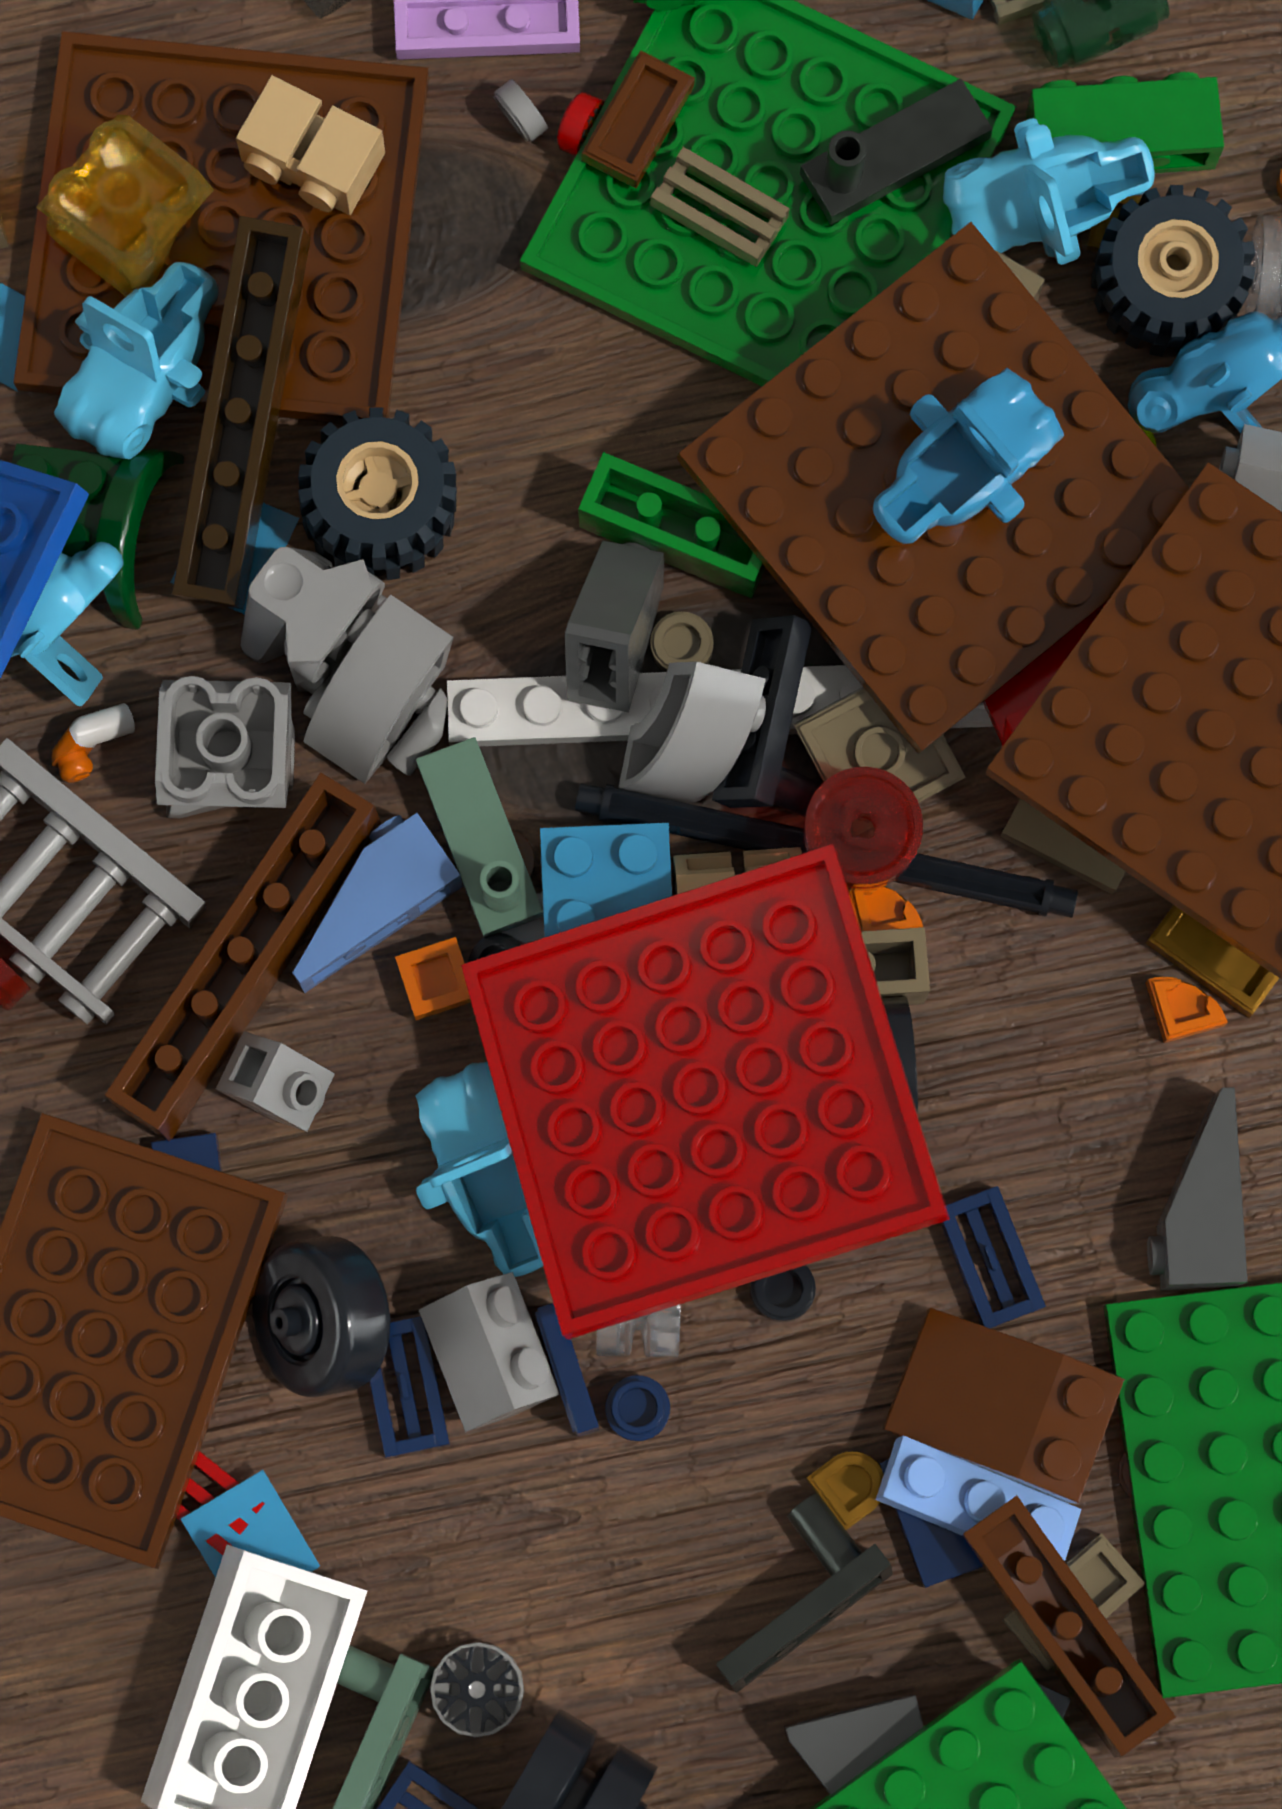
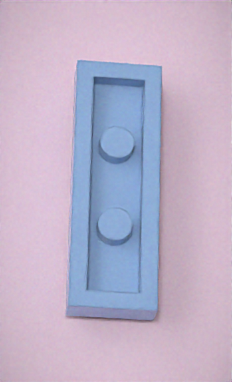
[875,1435,1082,1561]

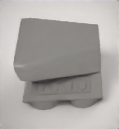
[241,547,387,695]
[155,676,295,818]

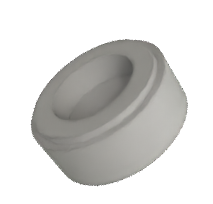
[493,79,548,142]

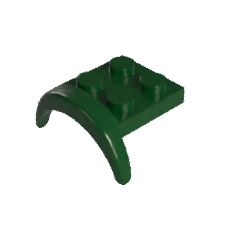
[11,443,184,630]

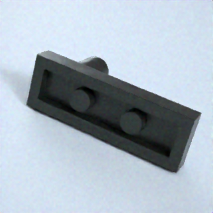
[800,78,993,225]
[716,1493,893,1693]

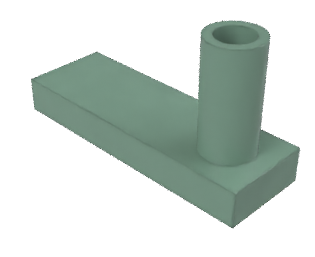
[416,737,544,939]
[333,1645,436,1809]

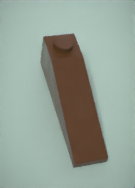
[963,1495,1176,1758]

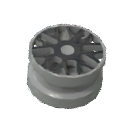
[430,1642,525,1737]

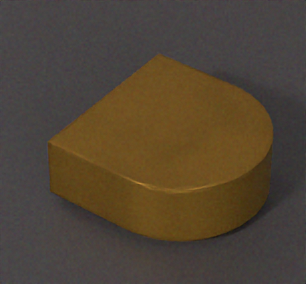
[806,1451,884,1530]

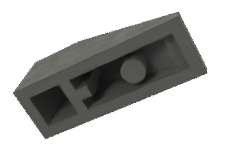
[1147,1087,1248,1290]

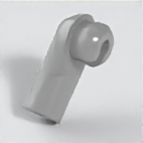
[386,686,448,776]

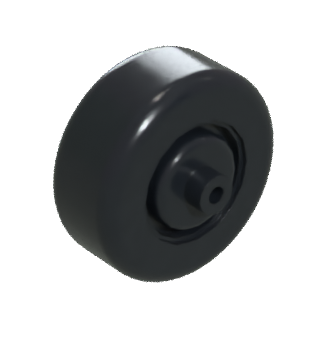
[252,1236,390,1397]

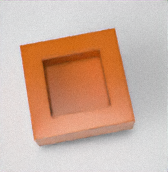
[395,937,471,1021]

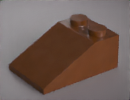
[882,1308,1125,1503]

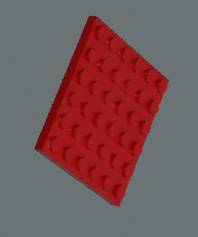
[461,844,950,1340]

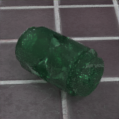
[1032,0,1170,68]

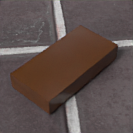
[582,50,695,189]

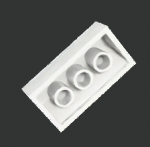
[141,1545,367,1809]

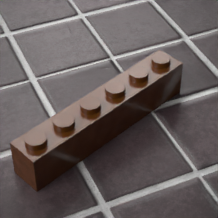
[105,772,382,1142]

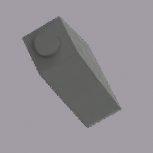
[565,540,664,712]
[784,1694,923,1794]

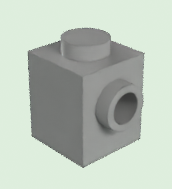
[216,1031,335,1132]

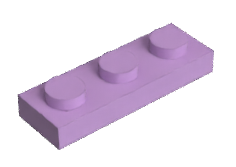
[394,0,580,60]

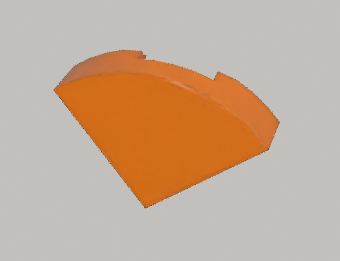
[847,879,923,931]
[1145,977,1228,1043]

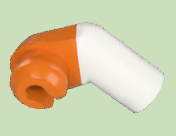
[51,703,135,783]

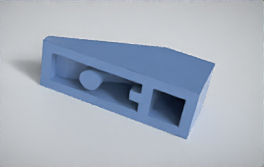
[293,813,463,993]

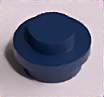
[605,1375,670,1441]

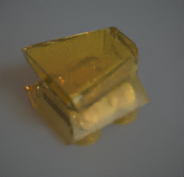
[36,114,214,297]

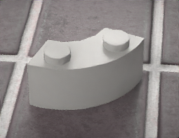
[303,595,453,784]
[619,662,766,804]

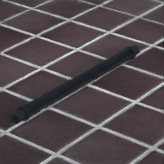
[575,783,1078,918]

